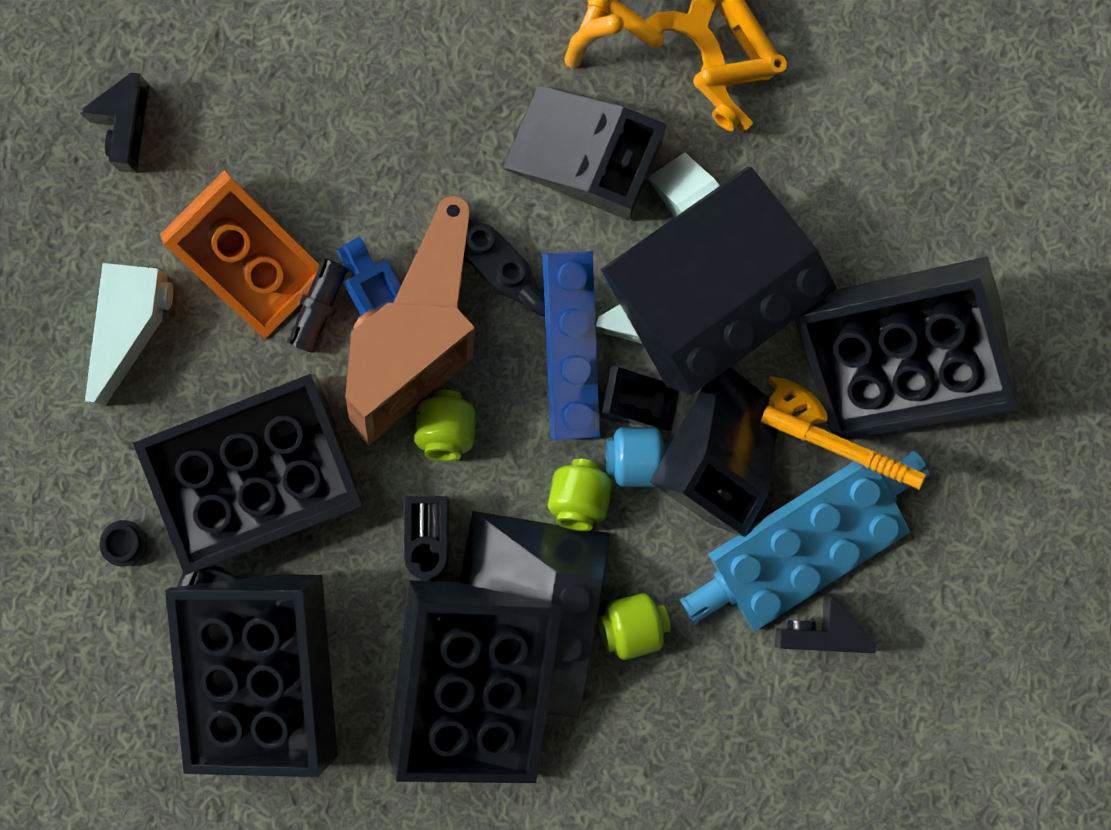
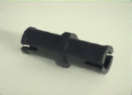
[287,257,350,353]

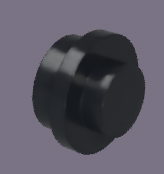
[99,520,147,567]

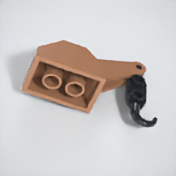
[346,196,545,446]

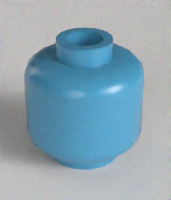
[606,427,671,488]

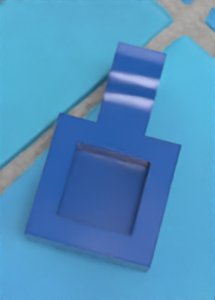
[336,237,401,316]

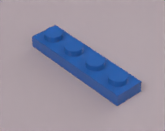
[542,251,600,441]

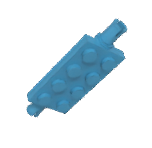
[679,451,930,632]

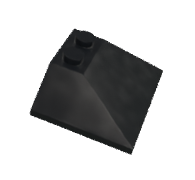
[460,511,609,718]

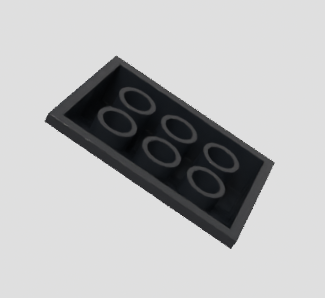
[601,167,837,395]
[795,256,1019,440]
[133,374,363,575]
[165,575,338,777]
[388,580,562,783]

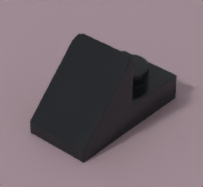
[80,72,150,173]
[775,593,876,654]

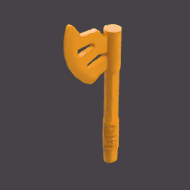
[761,376,926,490]

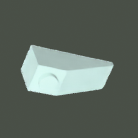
[85,263,173,406]

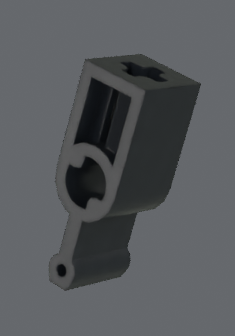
[404,496,450,581]

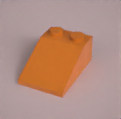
[160,170,320,339]

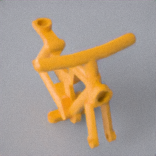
[564,0,787,132]

